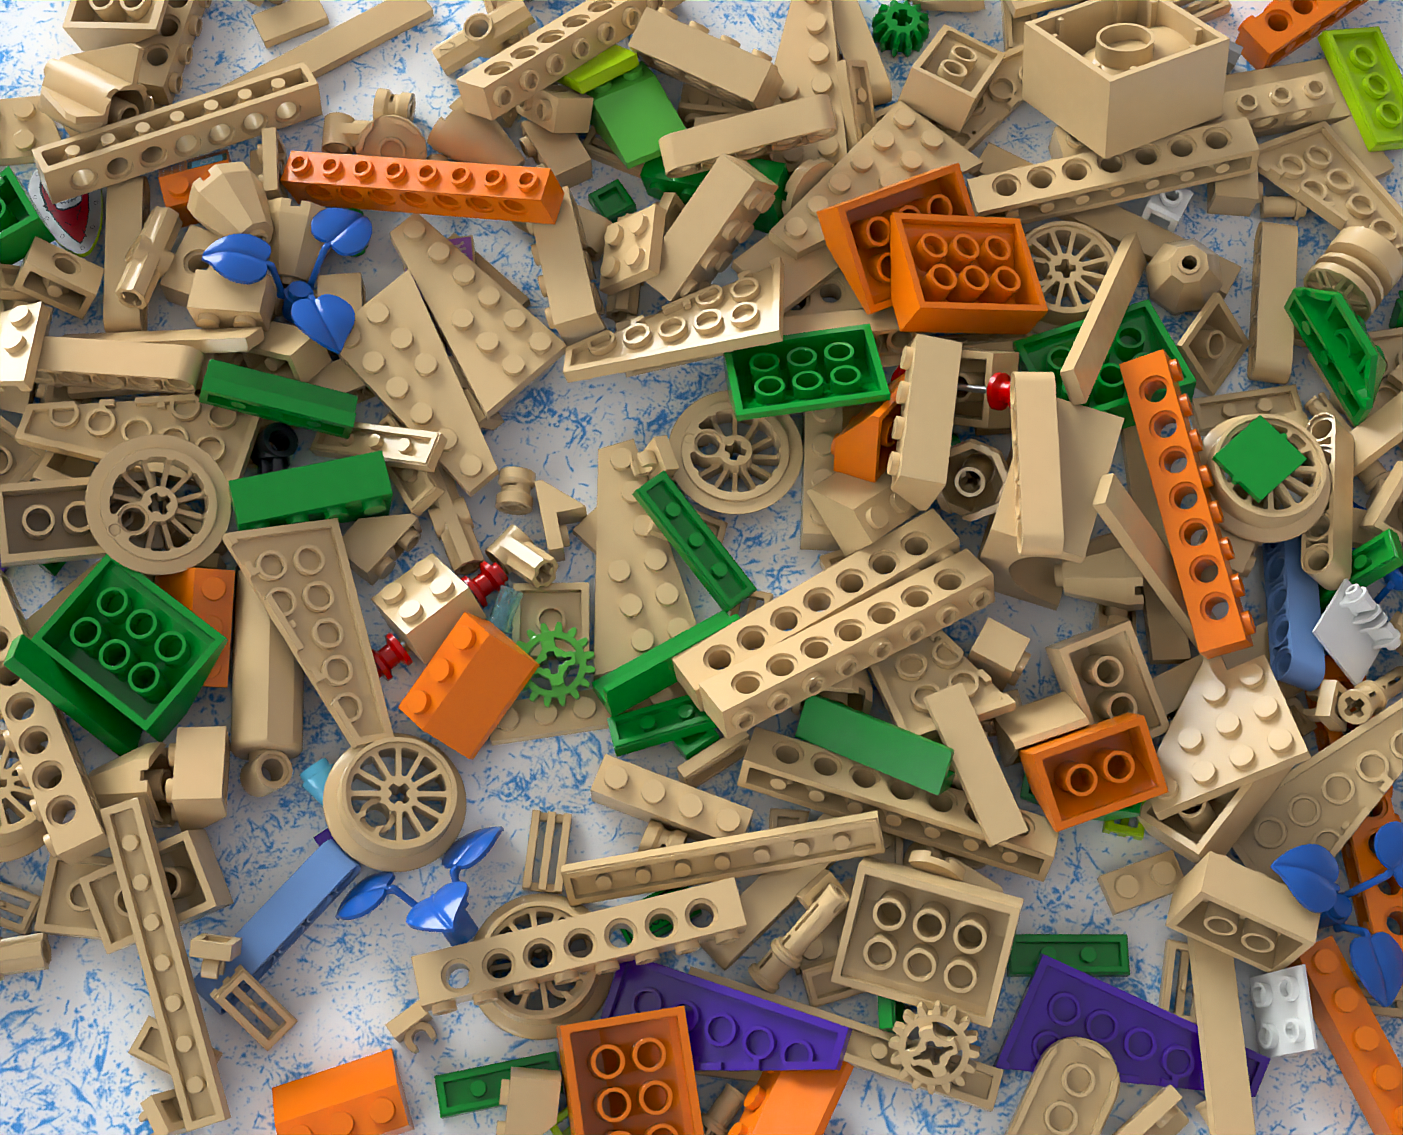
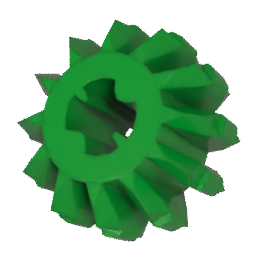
[872,0,930,58]

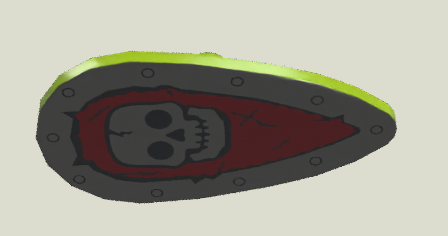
[28,170,103,257]

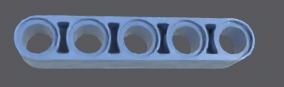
[1262,534,1325,692]
[194,839,361,1015]

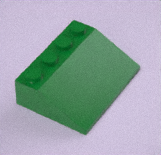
[1013,299,1197,430]
[723,323,890,421]
[31,554,228,742]

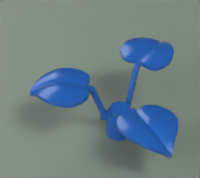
[202,208,372,354]
[1270,821,1403,1008]
[335,826,504,946]

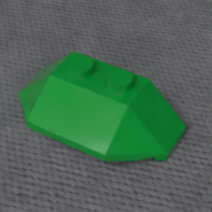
[1284,287,1387,427]

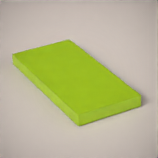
[1317,26,1403,152]

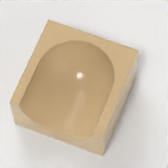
[1022,0,1230,159]
[977,398,1124,611]

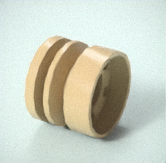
[1303,226,1403,322]

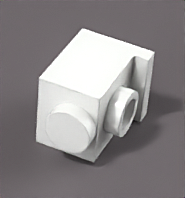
[1142,187,1194,233]

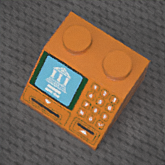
[158,149,231,228]

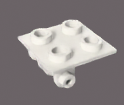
[1312,578,1401,687]
[1249,964,1318,1058]

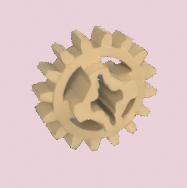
[889,1000,981,1094]

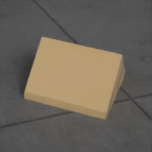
[1176,292,1250,396]
[993,691,1090,768]

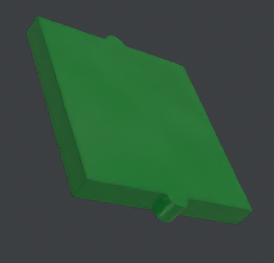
[1212,415,1307,503]

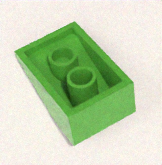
[585,61,686,169]

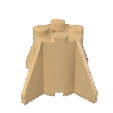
[38,43,164,137]

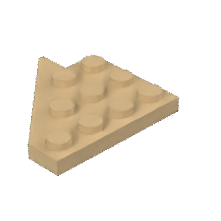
[1149,654,1312,821]

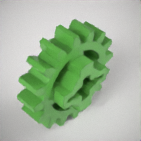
[516,622,596,708]

